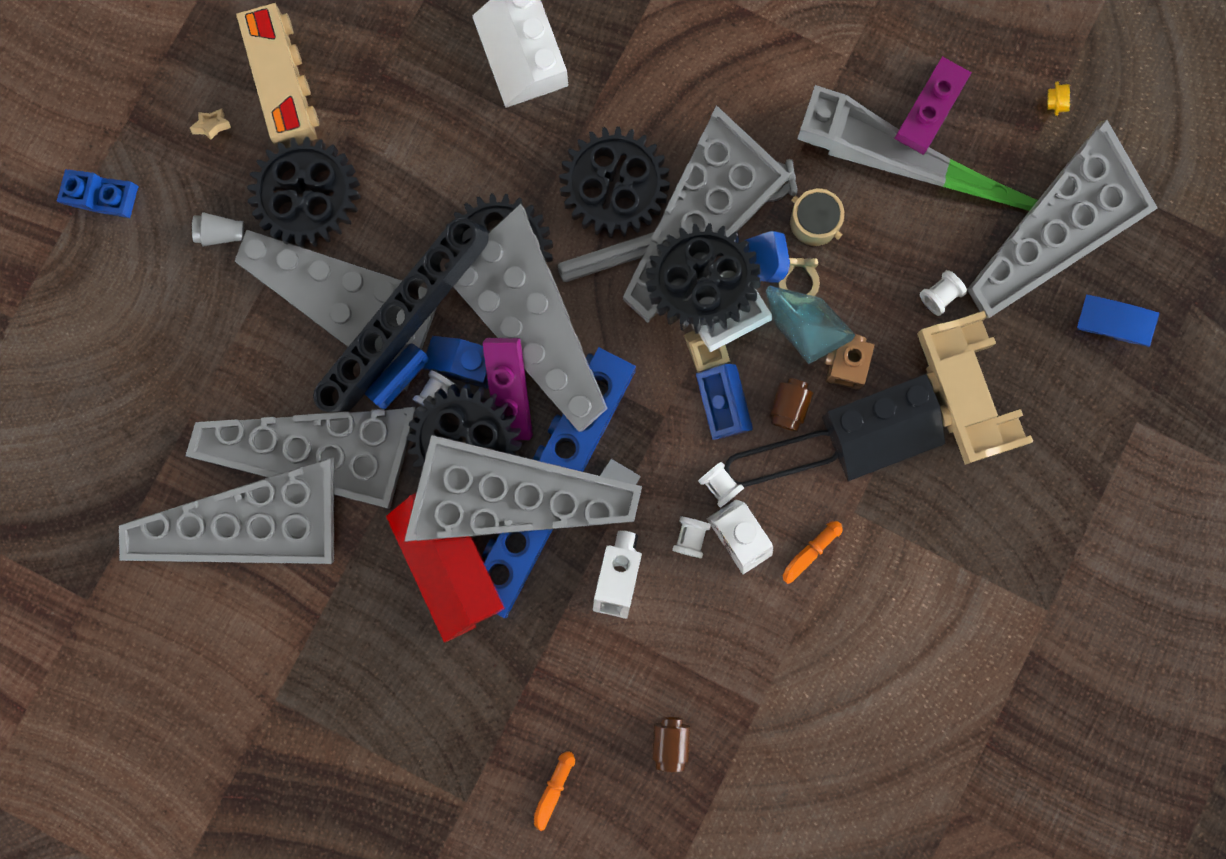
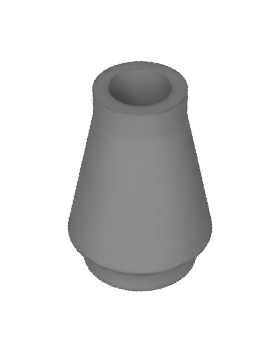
[192,212,244,247]

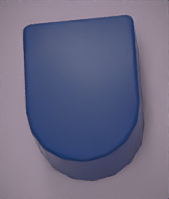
[745,231,790,283]

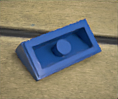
[365,343,429,409]
[696,364,753,440]

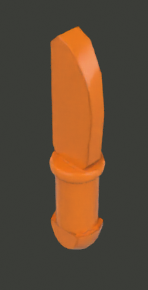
[782,521,842,584]
[534,751,575,831]

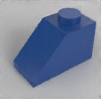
[423,336,489,389]

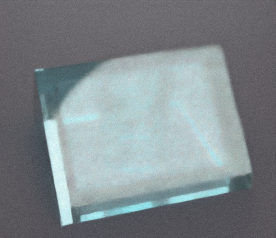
[766,286,855,364]

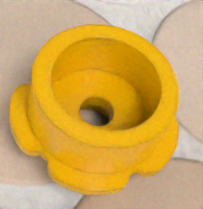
[1047,81,1070,116]

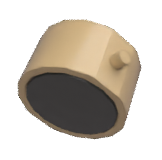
[790,188,845,246]

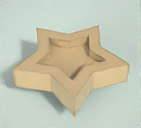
[190,109,231,140]

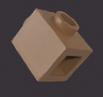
[824,334,875,390]

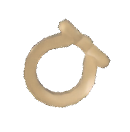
[778,258,820,304]

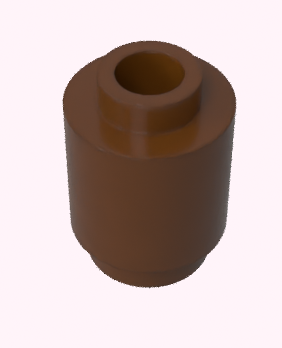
[770,378,813,432]
[652,717,690,772]

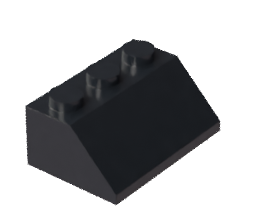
[822,374,945,481]

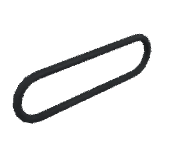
[724,430,838,487]

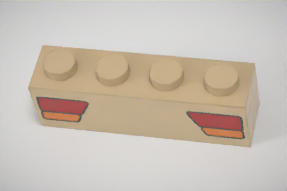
[236,3,319,150]

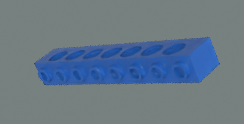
[481,347,636,618]

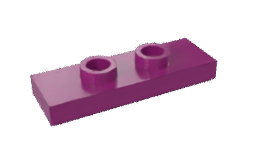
[894,56,972,155]
[483,338,533,440]

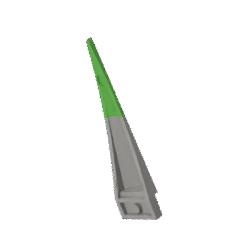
[797,85,1038,211]

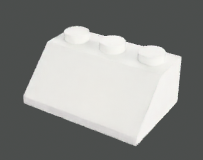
[472,0,568,108]

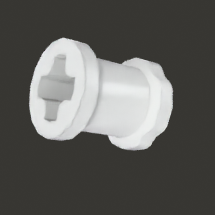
[920,270,967,316]
[412,370,457,407]
[698,462,744,508]
[672,516,711,558]

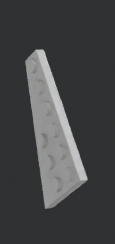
[623,105,791,323]
[967,120,1158,318]
[453,204,608,432]
[235,230,437,391]
[185,407,417,509]
[404,435,642,542]
[119,457,334,564]

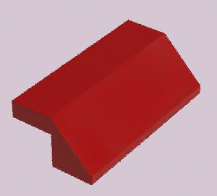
[386,492,505,643]

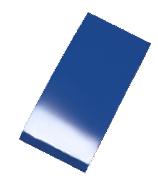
[57,169,139,218]
[1077,294,1159,347]

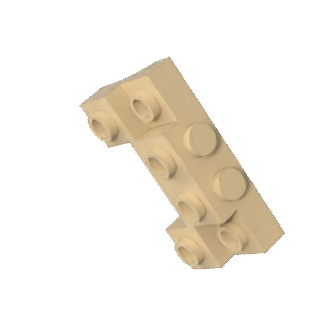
[917,311,1033,465]

